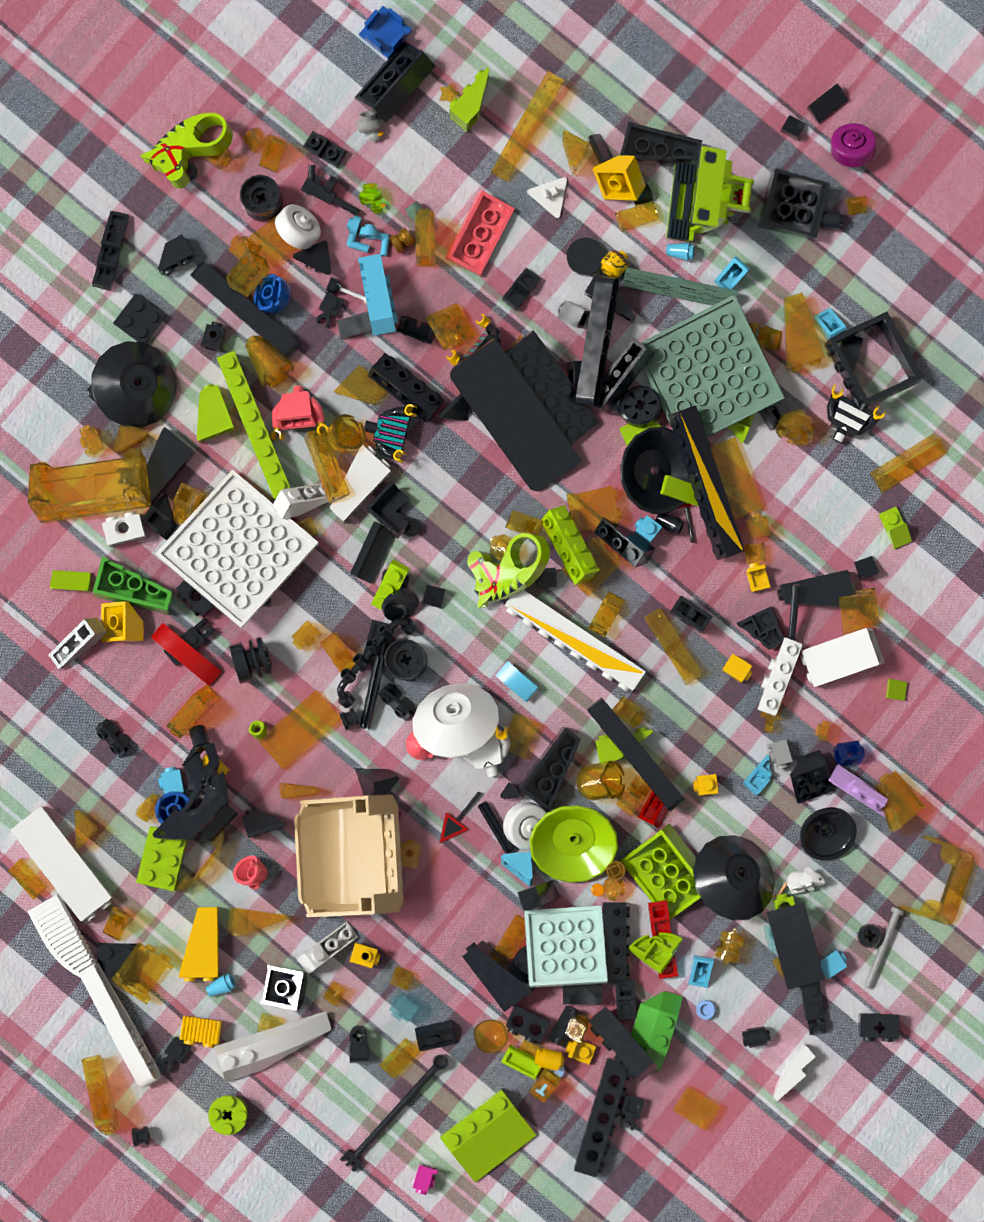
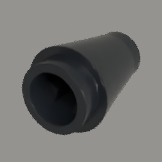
[655,513,685,535]

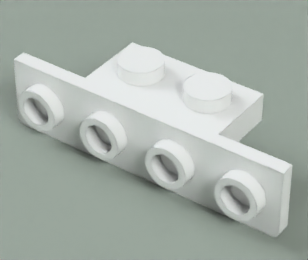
[757,638,802,716]

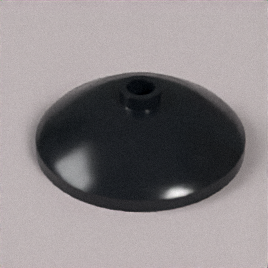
[800,807,857,861]

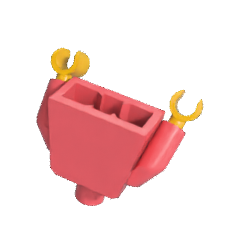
[271,385,330,441]

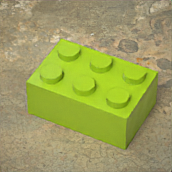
[136,826,188,892]

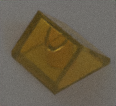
[561,130,589,175]

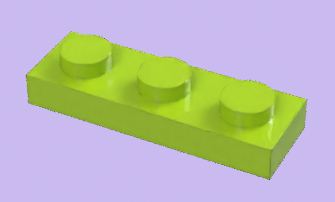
[371,559,410,610]

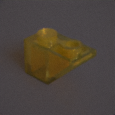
[173,483,207,525]

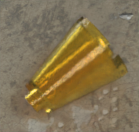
[245,335,295,389]

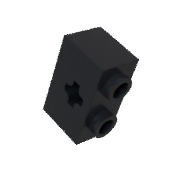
[858,1013,900,1042]

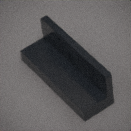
[350,521,393,584]

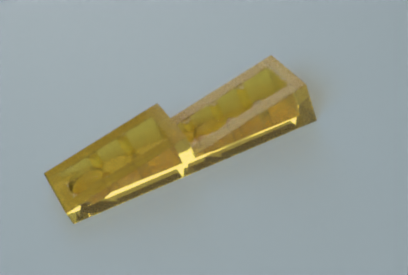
[644,608,702,685]

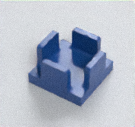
[359,6,412,59]

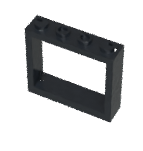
[824,312,924,411]

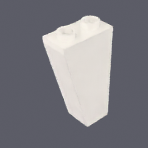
[330,445,391,523]

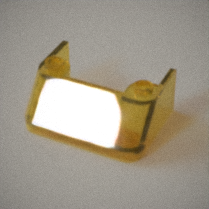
[897,835,975,925]

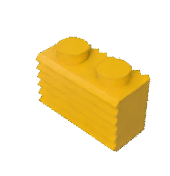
[180,1015,223,1048]

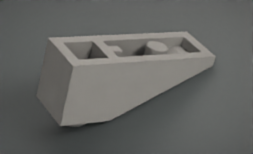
[49,617,107,670]

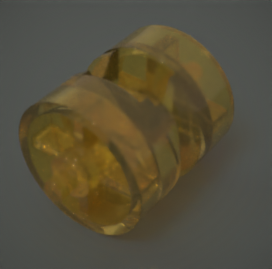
[714,928,745,966]

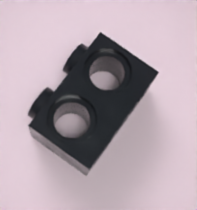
[505,1005,550,1044]

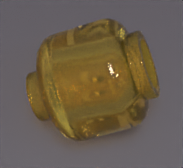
[489,534,512,561]

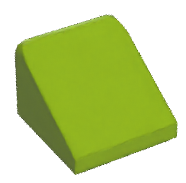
[885,679,907,701]

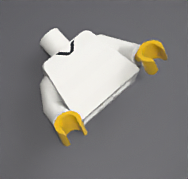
[461,727,511,777]

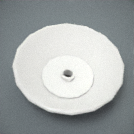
[412,683,499,758]

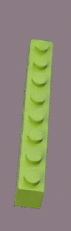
[217,351,291,500]

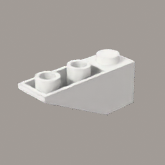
[273,482,336,519]
[297,922,358,974]

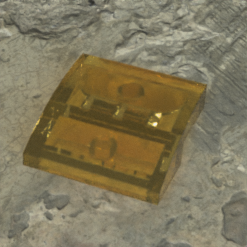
[839,588,879,635]

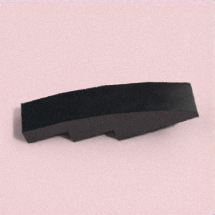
[92,210,129,291]

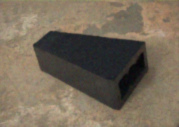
[135,427,195,505]
[777,570,856,609]
[462,940,537,1012]

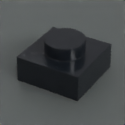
[537,568,557,589]

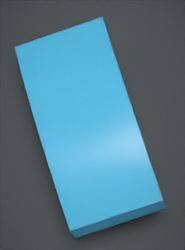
[495,661,539,702]

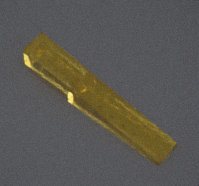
[491,71,564,182]

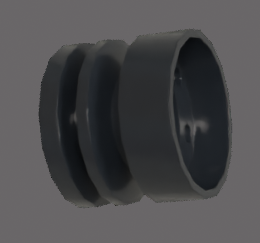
[240,174,283,222]
[229,637,272,684]
[384,638,428,681]

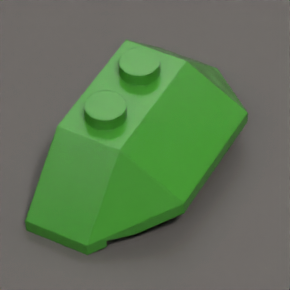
[631,991,683,1071]

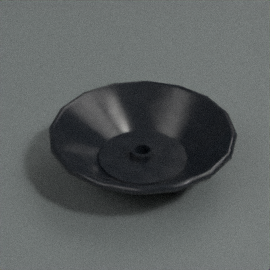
[91,341,176,428]
[620,427,690,514]
[693,835,775,921]

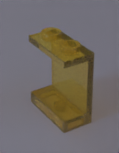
[561,537,621,597]

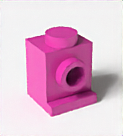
[413,1164,438,1195]

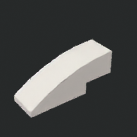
[773,1044,815,1101]

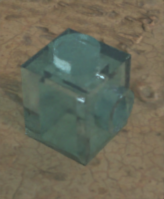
[389,992,419,1022]

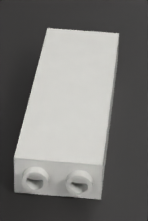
[10,806,114,922]

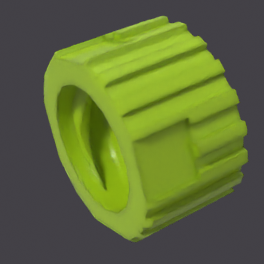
[249,720,268,740]

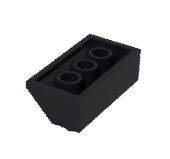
[354,41,436,122]

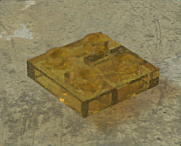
[426,303,476,351]

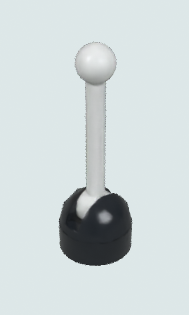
[326,277,367,303]

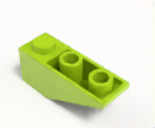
[595,727,653,764]

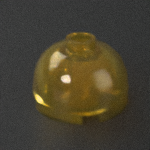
[776,410,815,446]
[327,414,366,454]

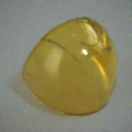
[473,1020,508,1053]

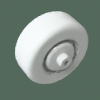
[275,204,321,249]
[503,802,547,850]

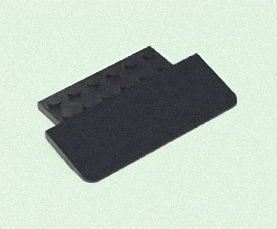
[450,330,599,491]

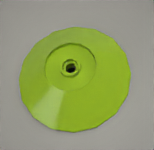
[529,805,618,883]

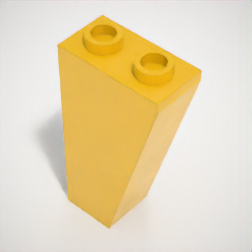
[179,907,219,981]

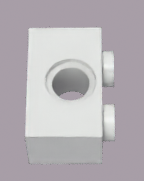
[102,512,147,547]

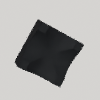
[563,983,602,1004]

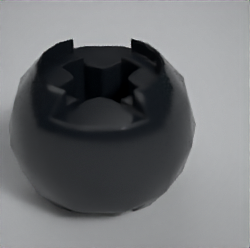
[857,924,882,948]

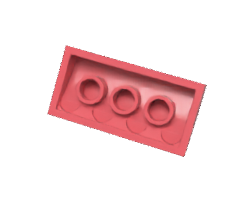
[445,190,515,276]

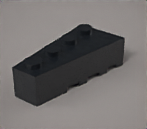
[620,122,703,161]
[517,726,581,812]

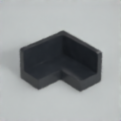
[365,481,411,539]

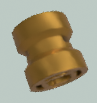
[389,227,415,254]
[606,861,625,880]

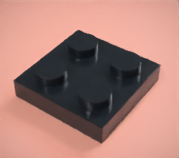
[113,293,167,343]

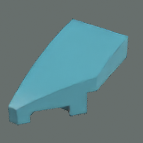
[742,755,772,796]

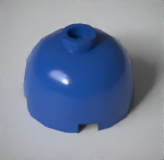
[254,274,291,313]
[155,791,194,824]

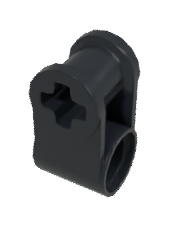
[349,1025,369,1063]

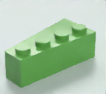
[92,556,174,615]

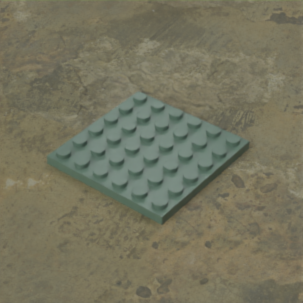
[642,295,785,437]

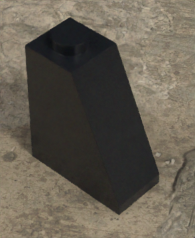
[517,880,560,911]

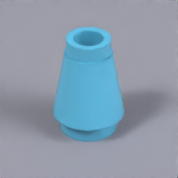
[666,242,695,261]
[206,973,236,997]

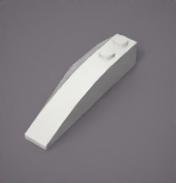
[215,1011,331,1082]

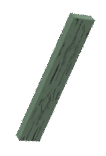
[623,267,738,305]

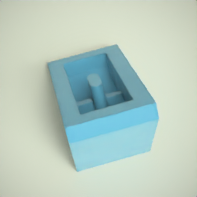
[714,256,750,289]
[813,308,847,340]
[501,852,533,887]
[688,955,714,988]

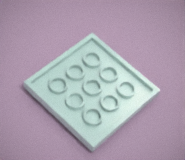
[524,906,607,988]

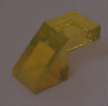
[588,591,625,637]

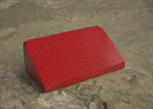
[638,791,669,828]

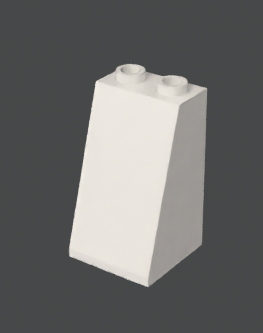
[801,627,885,687]

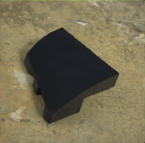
[737,606,787,650]

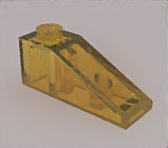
[227,907,289,937]

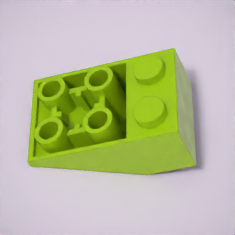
[449,67,489,132]

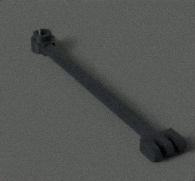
[340,1054,448,1172]

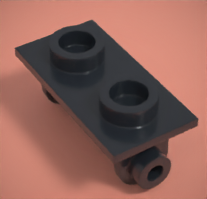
[396,315,437,345]
[379,683,416,721]
[95,718,132,758]
[548,1005,583,1048]

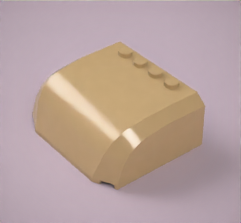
[294,795,403,917]

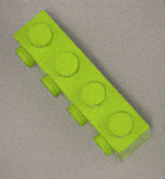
[540,505,600,585]

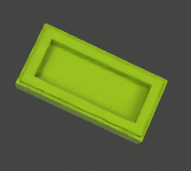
[501,1044,542,1080]

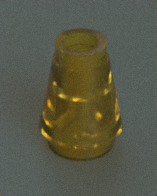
[135,793,159,823]

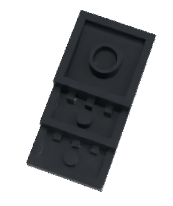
[767,903,825,990]

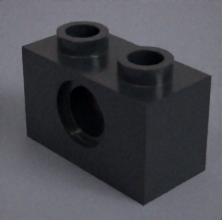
[176,580,215,618]
[669,595,713,634]

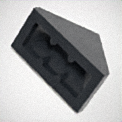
[438,393,468,421]

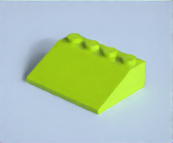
[620,823,701,920]
[440,1088,536,1182]

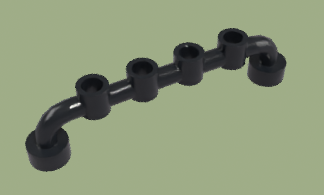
[337,618,417,708]

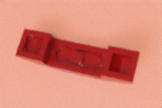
[151,623,222,686]
[648,900,678,979]

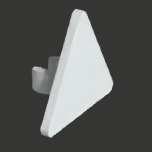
[527,177,567,218]

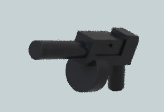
[301,165,360,216]

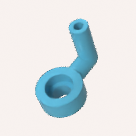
[347,215,370,253]
[359,224,390,257]

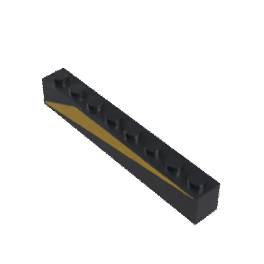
[668,405,745,560]

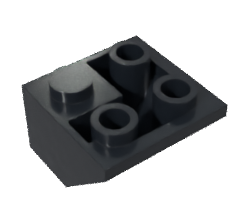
[790,750,834,804]

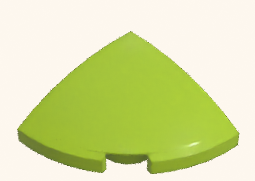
[629,933,683,974]

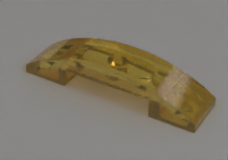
[175,829,226,892]

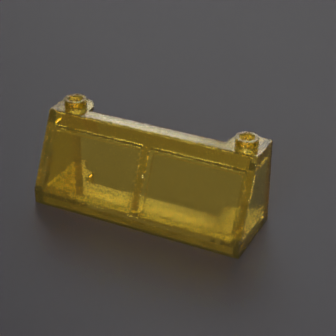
[28,448,151,523]

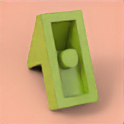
[878,507,912,549]

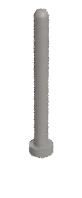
[864,907,905,989]

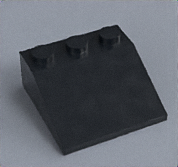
[757,168,830,239]

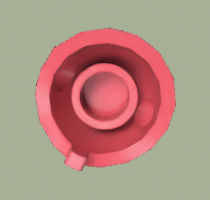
[406,731,434,760]
[233,856,268,889]

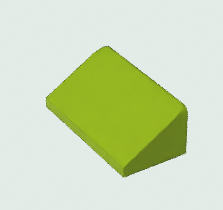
[50,570,91,592]

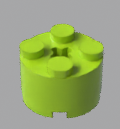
[208,1094,248,1135]

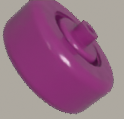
[830,123,877,168]

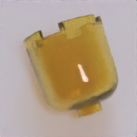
[577,761,625,801]

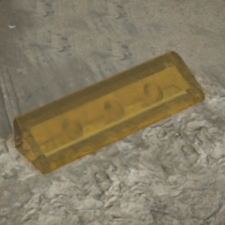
[304,428,350,503]
[870,434,946,492]

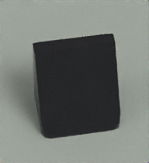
[780,115,806,141]
[854,556,879,580]

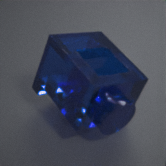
[833,740,865,767]

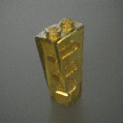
[783,292,825,373]
[81,1055,120,1135]

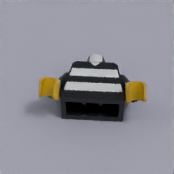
[826,384,886,444]

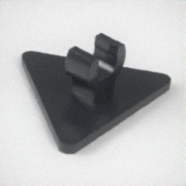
[293,240,331,275]

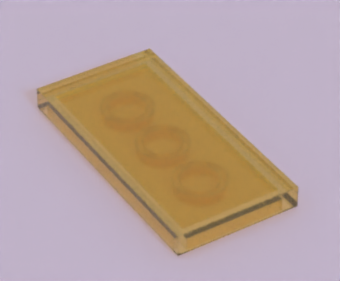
[710,437,764,519]
[258,690,341,770]

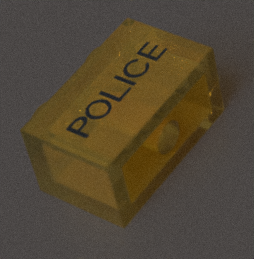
[226,249,270,297]

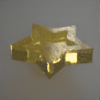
[439,83,460,104]

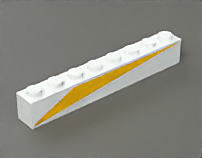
[505,590,646,692]

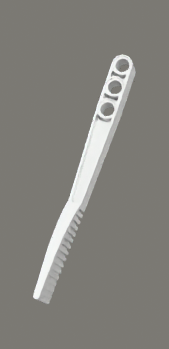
[28,894,161,1088]

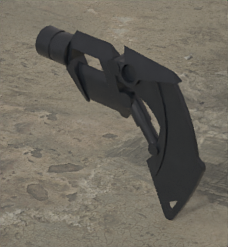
[153,725,229,840]

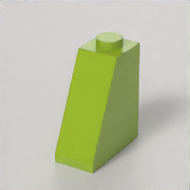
[197,384,235,443]

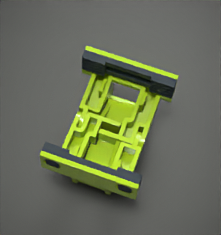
[666,146,754,242]

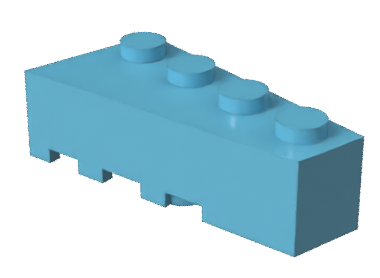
[358,254,398,336]

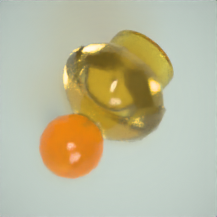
[591,878,625,901]

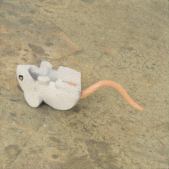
[772,867,825,899]

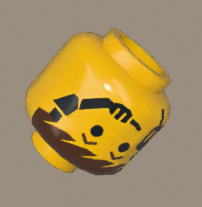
[601,250,629,278]

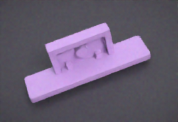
[829,765,900,821]

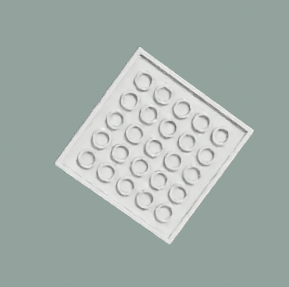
[156,470,319,629]

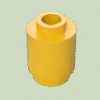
[534,1048,564,1071]

